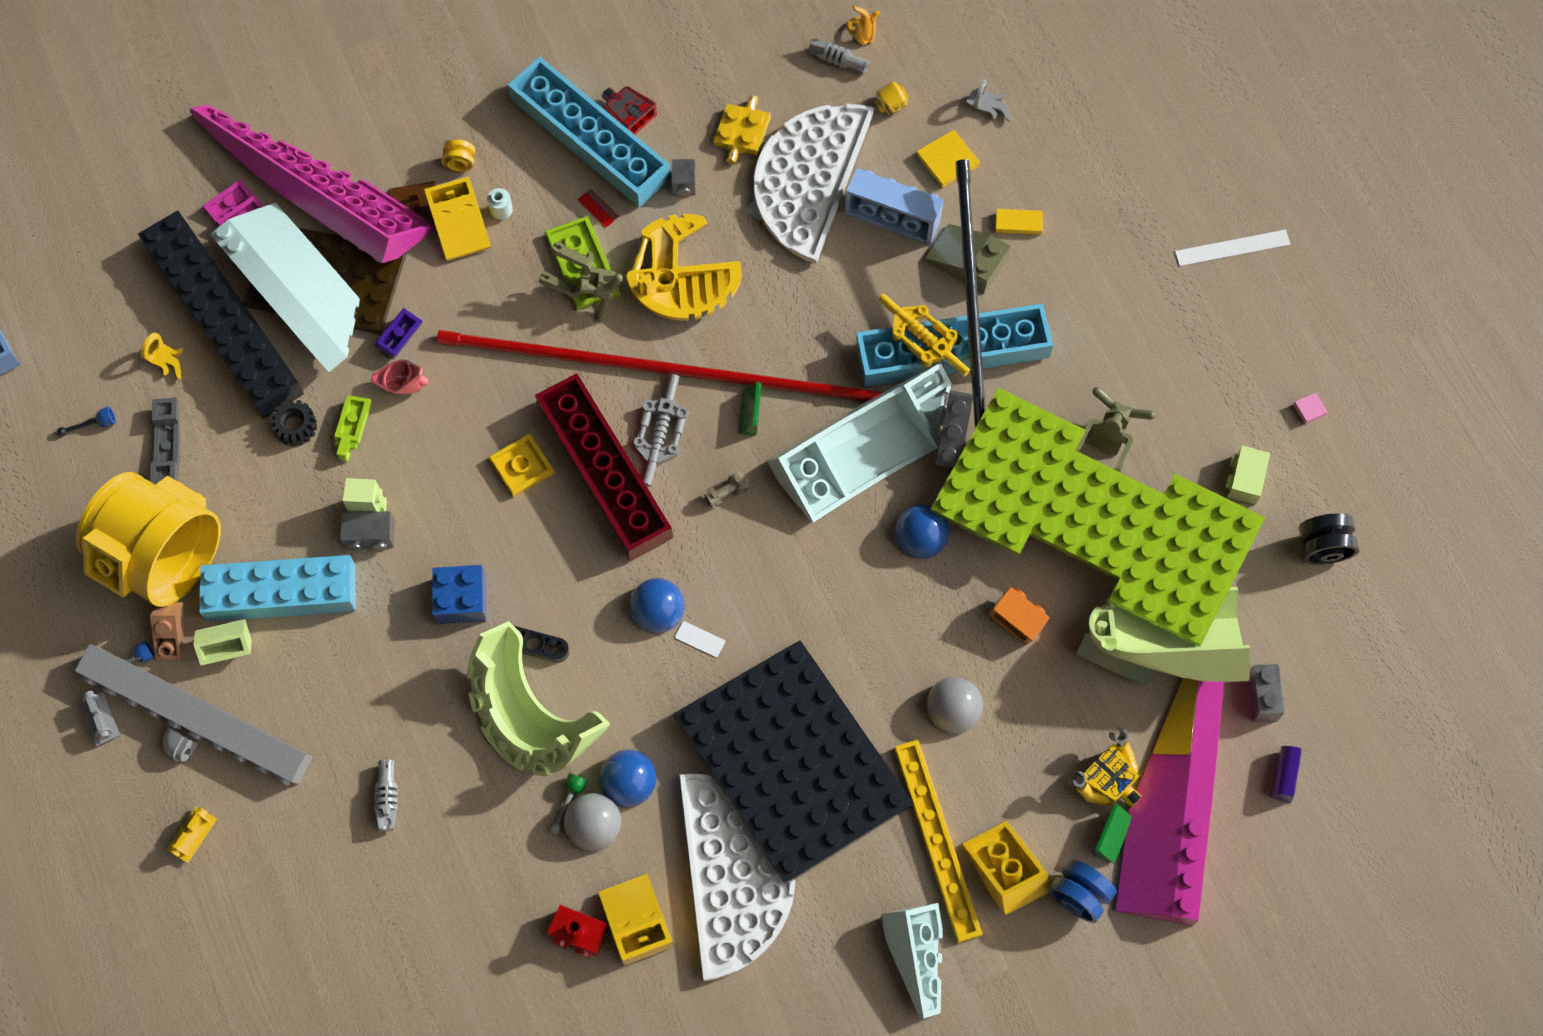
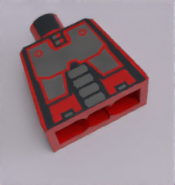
[602,86,657,135]

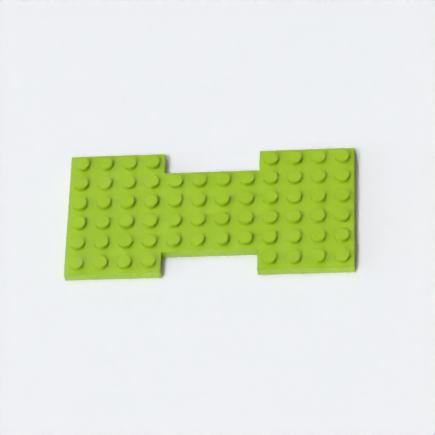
[931,387,1265,647]

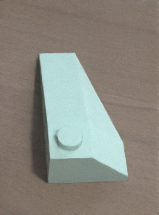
[881,903,942,1018]

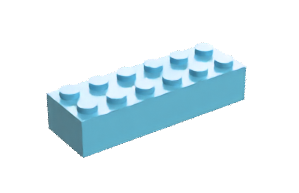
[199,555,356,622]

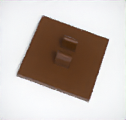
[389,181,436,223]

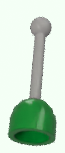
[550,773,588,834]

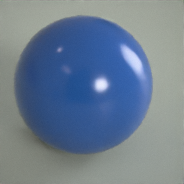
[894,504,949,559]
[629,578,685,633]
[599,749,657,807]

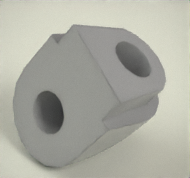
[162,727,199,761]

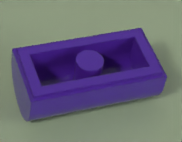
[375,308,423,360]
[1272,746,1302,803]

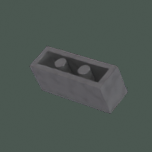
[936,390,973,468]

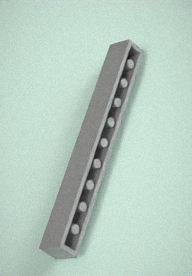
[75,644,313,785]

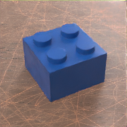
[432,565,487,624]

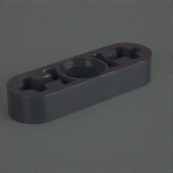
[513,625,570,663]

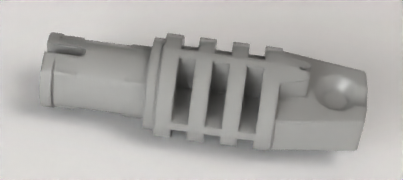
[809,38,870,74]
[374,759,398,831]

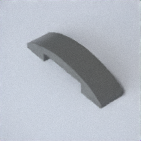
[150,397,180,484]

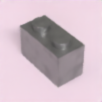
[340,511,395,551]
[1248,664,1285,722]

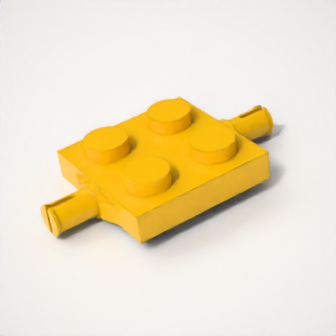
[713,95,771,165]

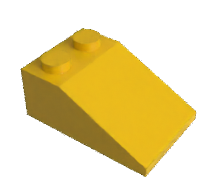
[963,821,1049,915]

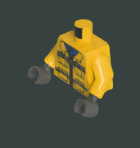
[1067,727,1142,808]

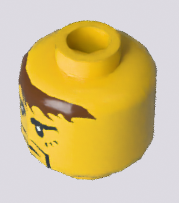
[875,82,909,116]

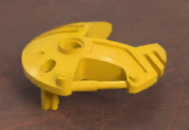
[627,214,742,321]

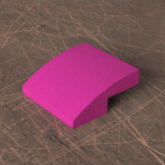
[203,179,264,227]

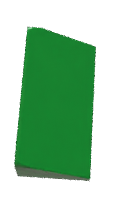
[739,382,761,436]
[1095,804,1132,863]

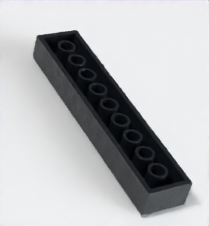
[138,210,304,419]

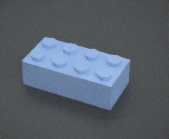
[845,168,944,245]

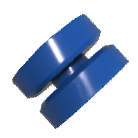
[1048,859,1117,924]

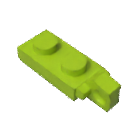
[334,395,372,462]

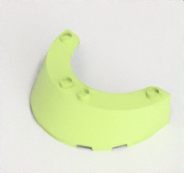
[467,621,610,776]

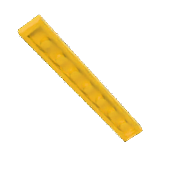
[893,740,983,944]

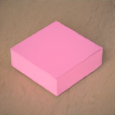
[1293,392,1328,424]

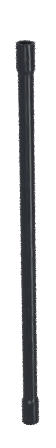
[955,159,986,428]

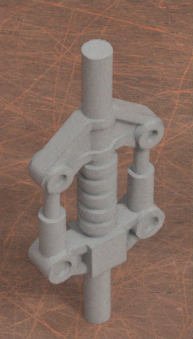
[633,374,689,487]

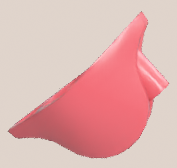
[371,359,428,395]

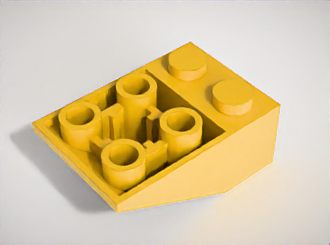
[424,176,491,261]
[598,874,674,966]

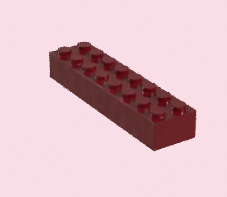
[535,373,673,561]

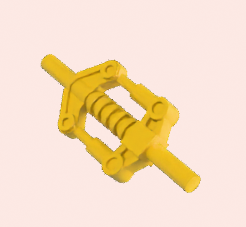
[878,294,970,377]

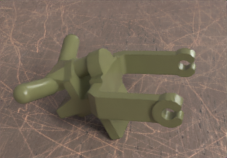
[538,242,623,321]
[1076,387,1155,472]

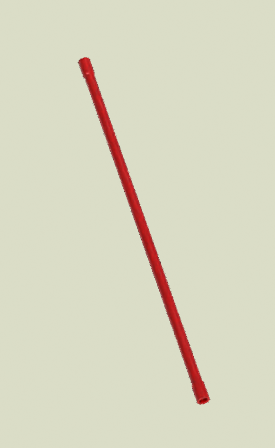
[437,330,883,402]

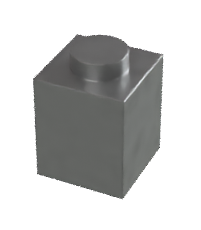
[672,159,696,197]

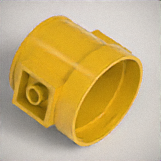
[76,472,221,607]

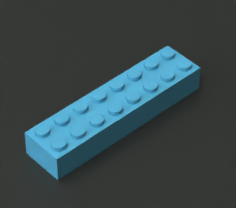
[508,57,671,208]
[855,303,1053,387]

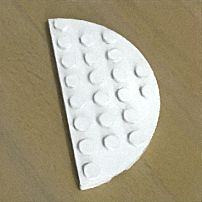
[754,104,874,264]
[680,774,795,982]

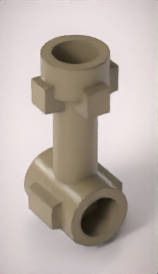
[704,471,750,507]

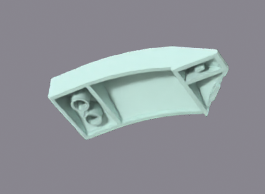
[210,203,360,372]
[767,363,952,522]

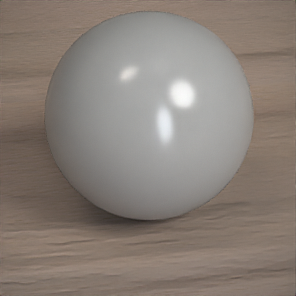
[926,677,983,734]
[564,793,621,851]

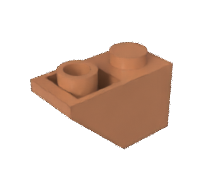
[150,602,185,660]

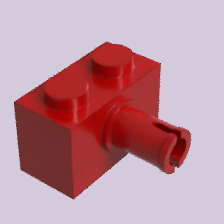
[547,904,610,959]

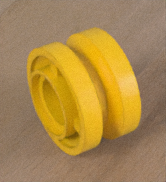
[441,139,475,172]

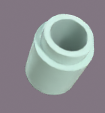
[487,188,513,220]

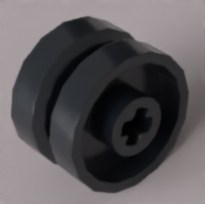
[1298,513,1360,565]

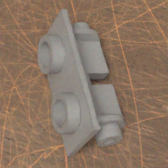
[79,691,120,746]

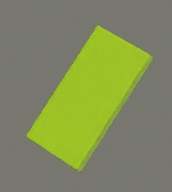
[544,216,621,311]

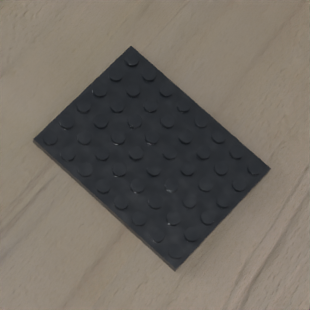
[674,640,914,886]

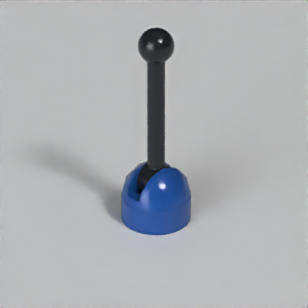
[57,406,116,437]

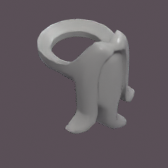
[967,79,1011,122]

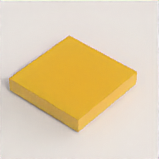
[916,130,980,188]
[488,433,555,498]

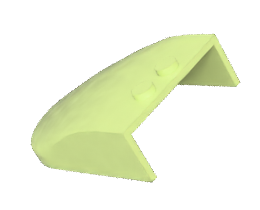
[1089,587,1250,682]

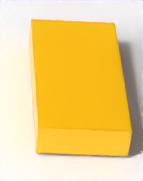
[996,209,1043,235]

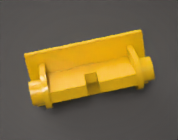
[166,806,217,863]

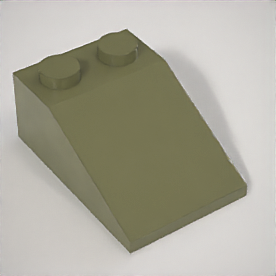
[925,224,1011,294]

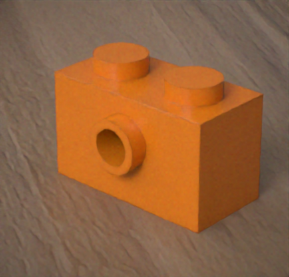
[988,587,1050,645]

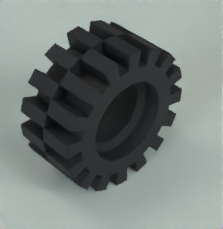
[270,399,317,447]

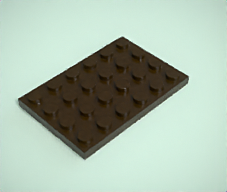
[244,227,407,335]

